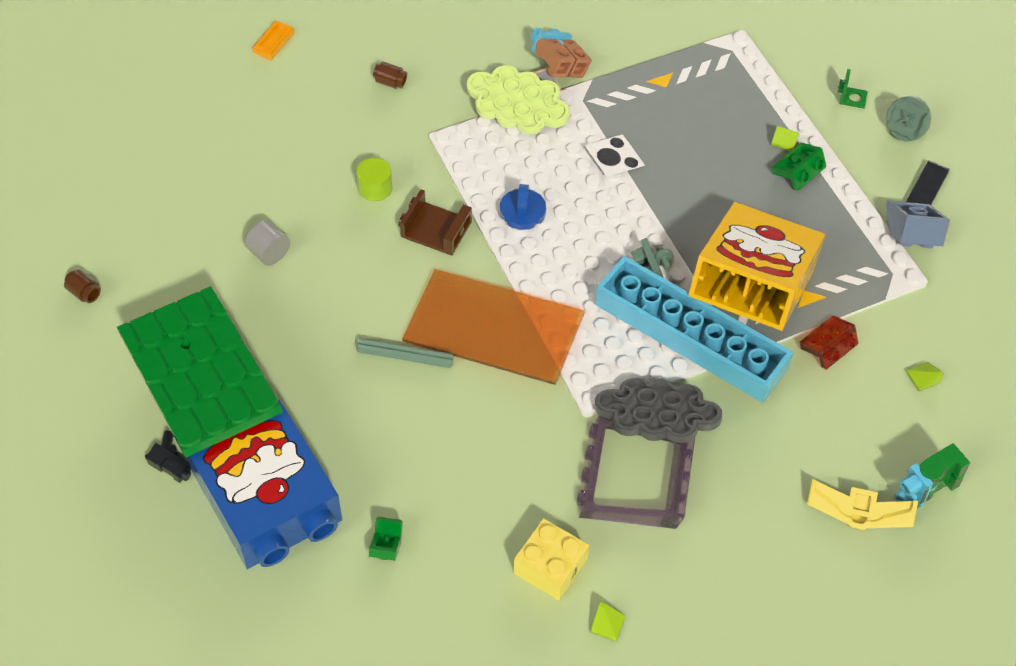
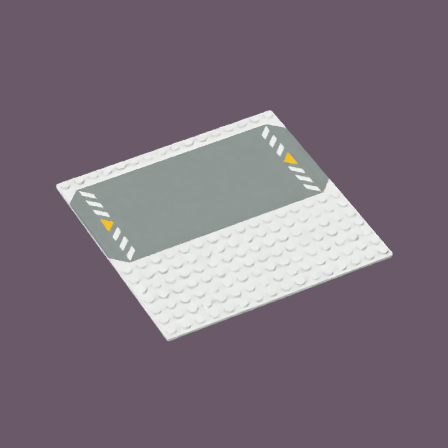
[429,30,928,417]

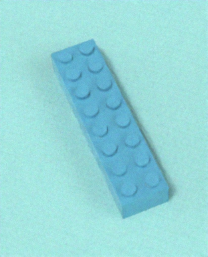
[595,256,793,403]

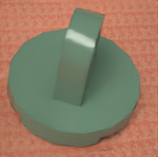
[886,96,932,142]

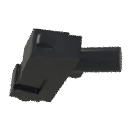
[145,430,191,483]

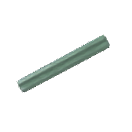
[356,338,454,368]

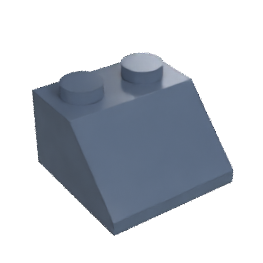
[886,201,950,249]

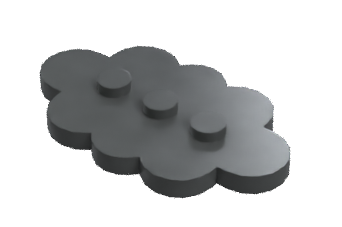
[595,378,722,443]

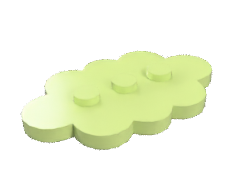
[466,65,570,135]

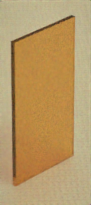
[402,269,585,385]

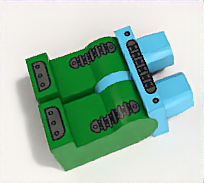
[894,443,970,509]

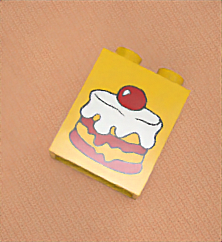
[688,202,826,331]

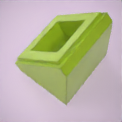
[771,126,800,151]

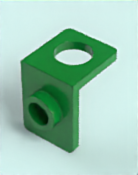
[838,69,868,109]

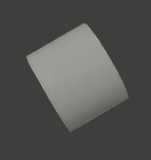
[245,220,290,265]

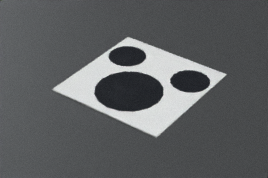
[584,134,645,177]

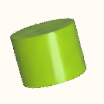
[356,157,393,201]

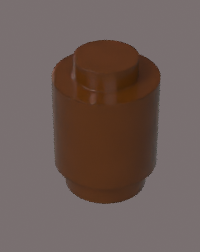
[373,61,408,89]
[64,269,101,303]

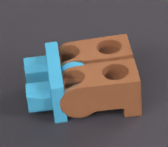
[530,28,592,78]

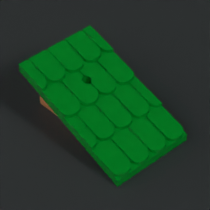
[117,286,283,458]

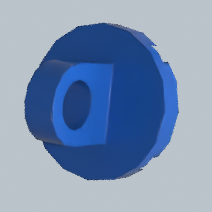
[500,184,546,230]

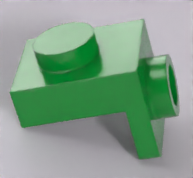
[369,517,403,561]

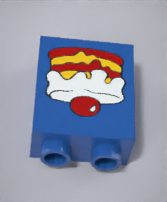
[188,400,342,569]

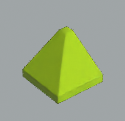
[906,362,944,391]
[590,601,625,642]

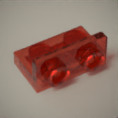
[799,316,859,370]

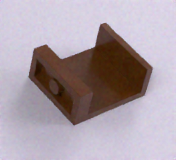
[398,189,472,256]

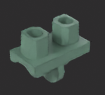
[631,238,674,278]

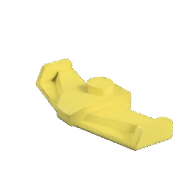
[807,479,918,530]

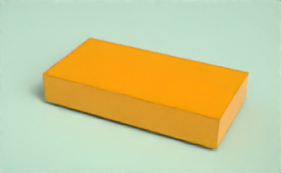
[252,21,295,60]

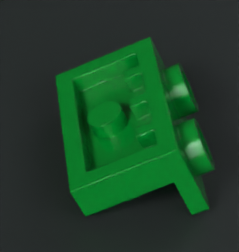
[772,142,826,191]

